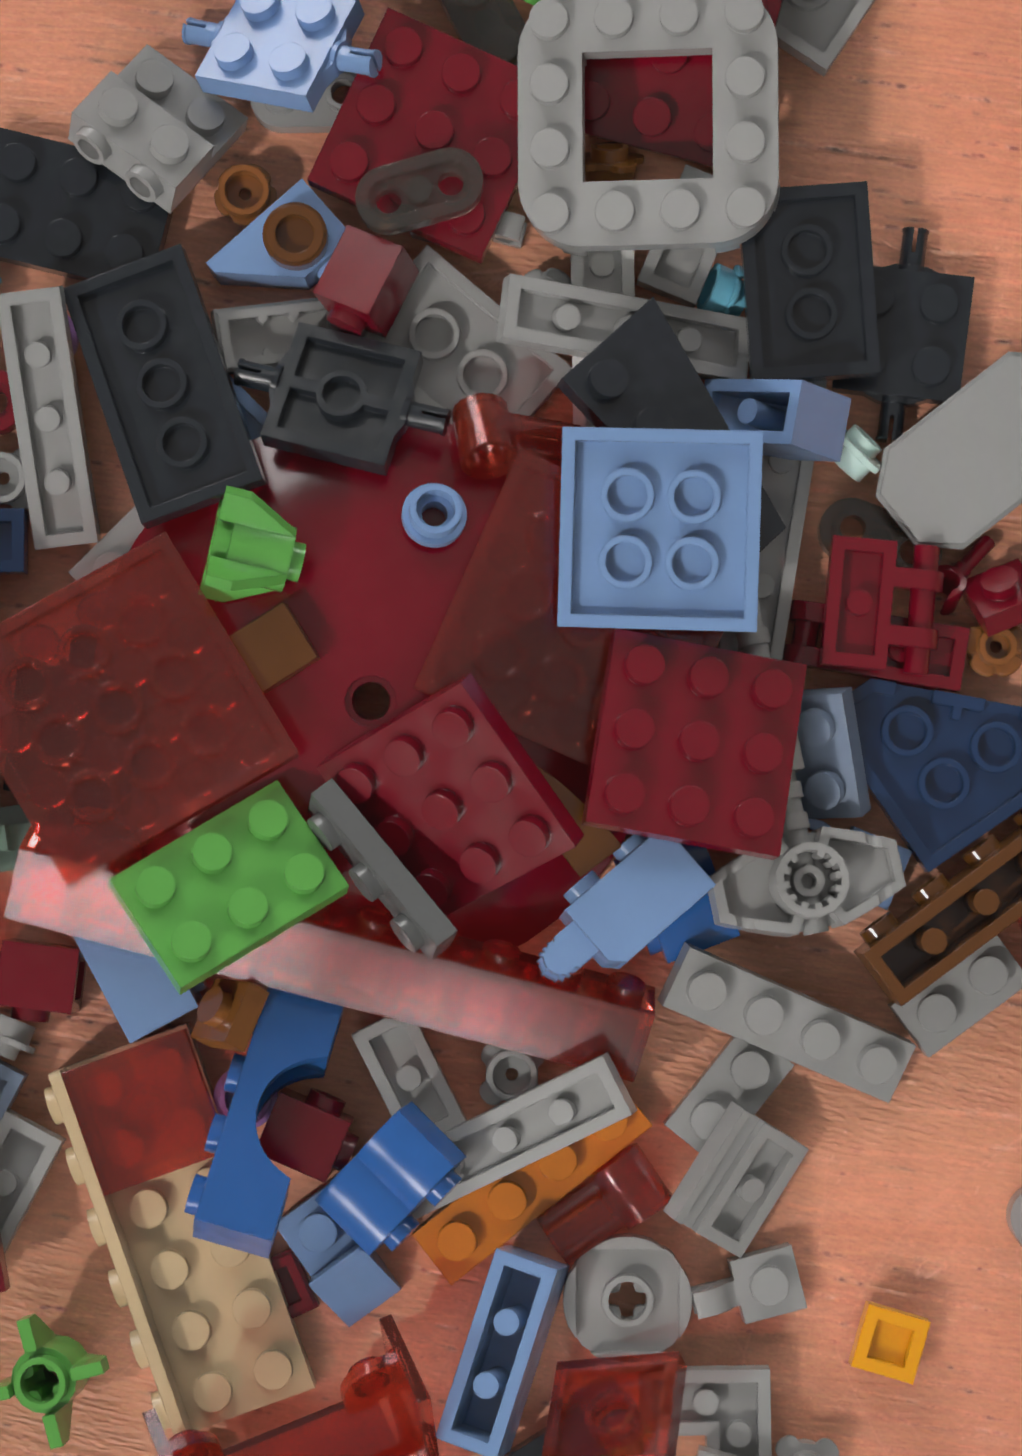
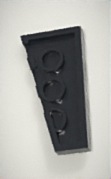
[557,297,786,552]

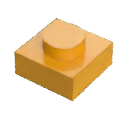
[848,1300,931,1385]

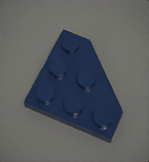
[852,678,1022,873]

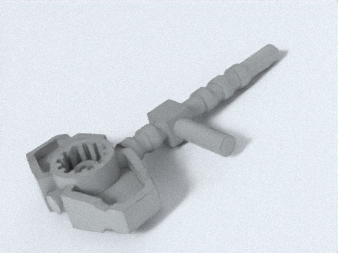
[708,600,906,937]

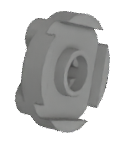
[563,1233,692,1367]

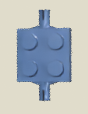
[182,0,382,113]

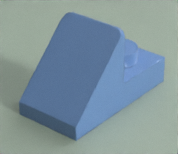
[278,1184,402,1327]

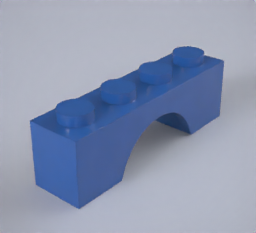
[184,976,346,1259]

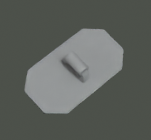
[875,352,1022,550]

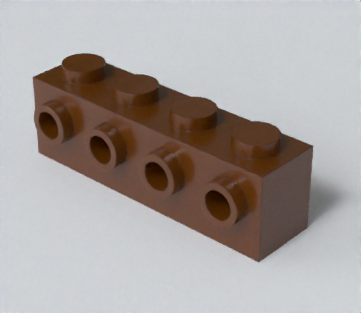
[853,811,1022,1006]

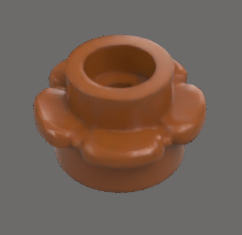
[214,164,277,226]
[966,625,1022,677]

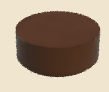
[262,202,328,271]

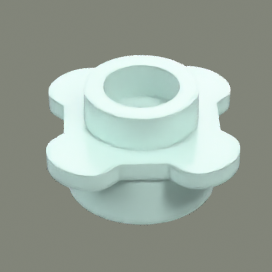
[835,424,882,482]

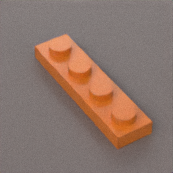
[412,1099,653,1286]

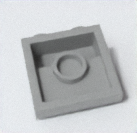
[68,44,248,213]

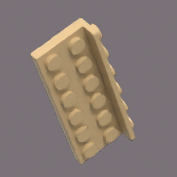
[44,1022,316,1443]

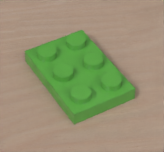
[109,780,349,995]

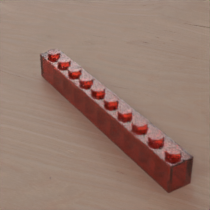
[3,823,655,1082]

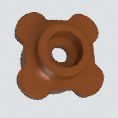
[585,142,644,182]

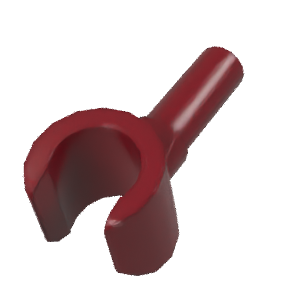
[938,535,995,616]

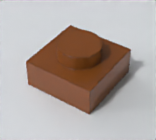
[190,978,270,1052]

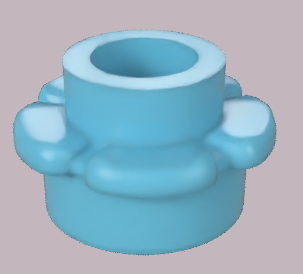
[697,263,745,316]

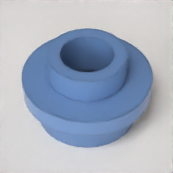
[401,483,467,548]

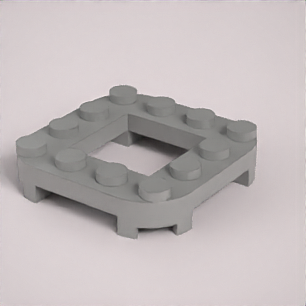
[518,0,780,257]

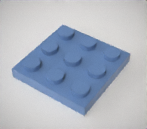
[557,427,763,632]

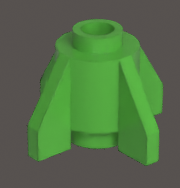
[198,485,306,602]
[0,1314,109,1449]

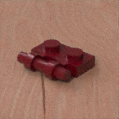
[819,535,944,676]

